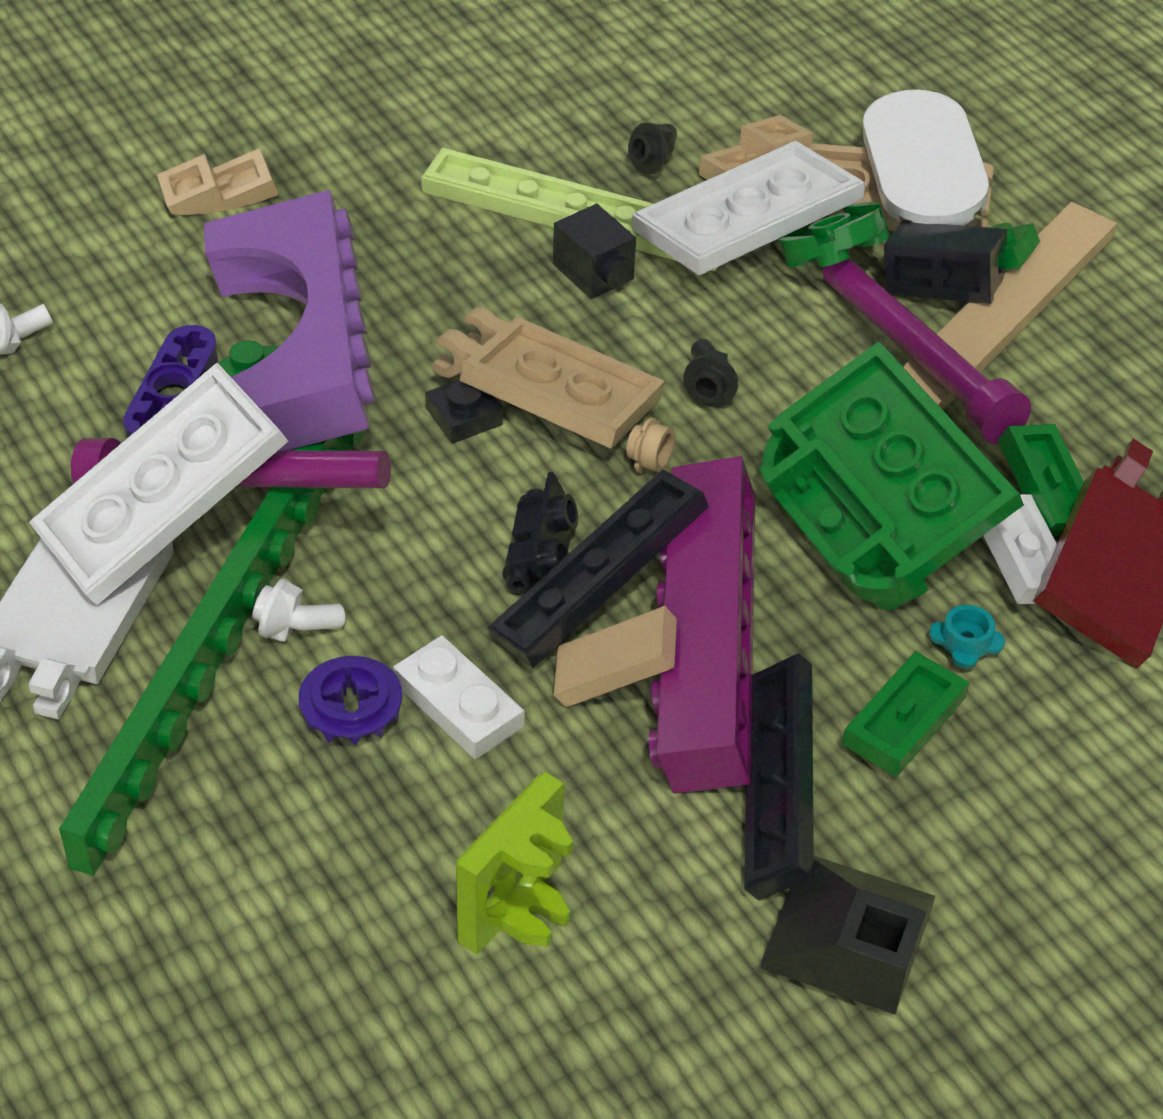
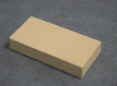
[553,606,677,707]

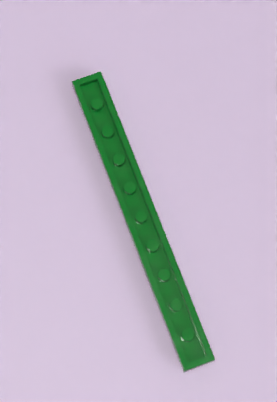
[59,430,365,876]

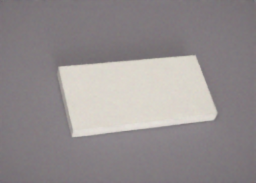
[632,140,865,275]
[29,363,289,605]

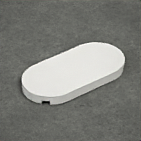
[863,90,989,226]

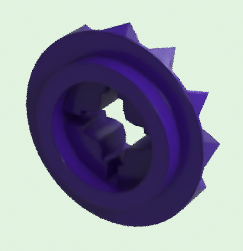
[299,656,403,746]

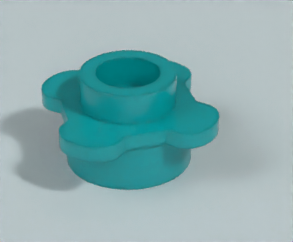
[929,605,1005,668]

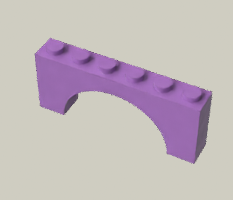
[204,190,376,451]

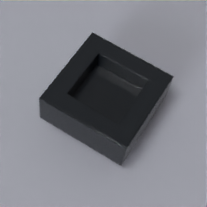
[425,380,503,444]

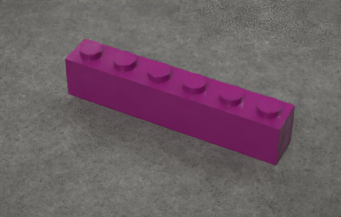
[648,456,756,794]

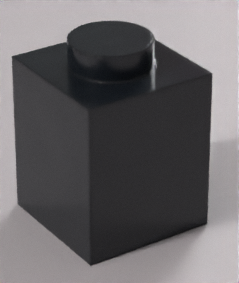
[553,203,636,299]

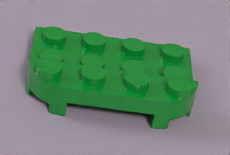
[759,341,1024,610]

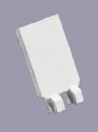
[0,538,174,720]

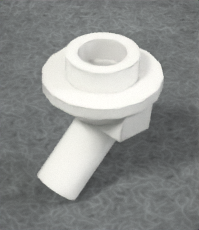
[0,303,54,355]
[252,578,345,642]

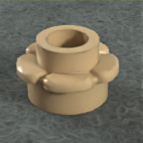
[626,417,675,474]

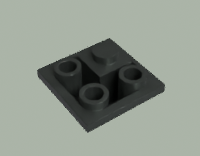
[760,856,936,1015]

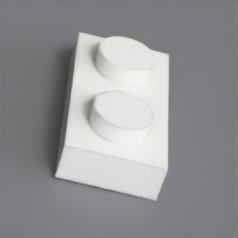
[983,494,1057,604]
[393,635,525,760]

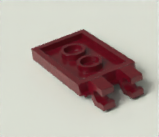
[1033,438,1163,668]

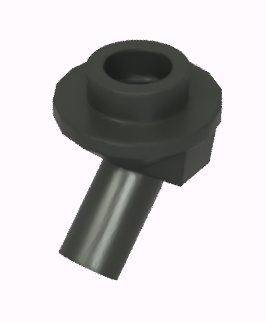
[628,122,677,174]
[683,339,739,407]

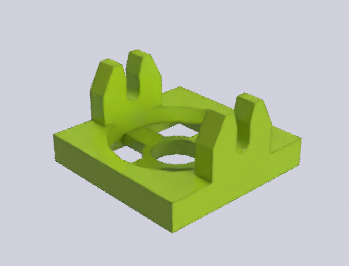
[456,771,573,955]

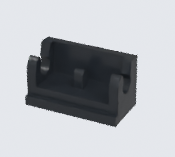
[884,221,1007,304]

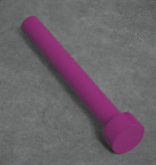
[823,258,1031,444]
[71,438,391,488]

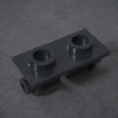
[502,472,578,593]

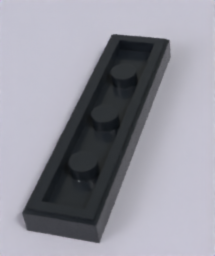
[487,469,709,668]
[744,653,814,900]

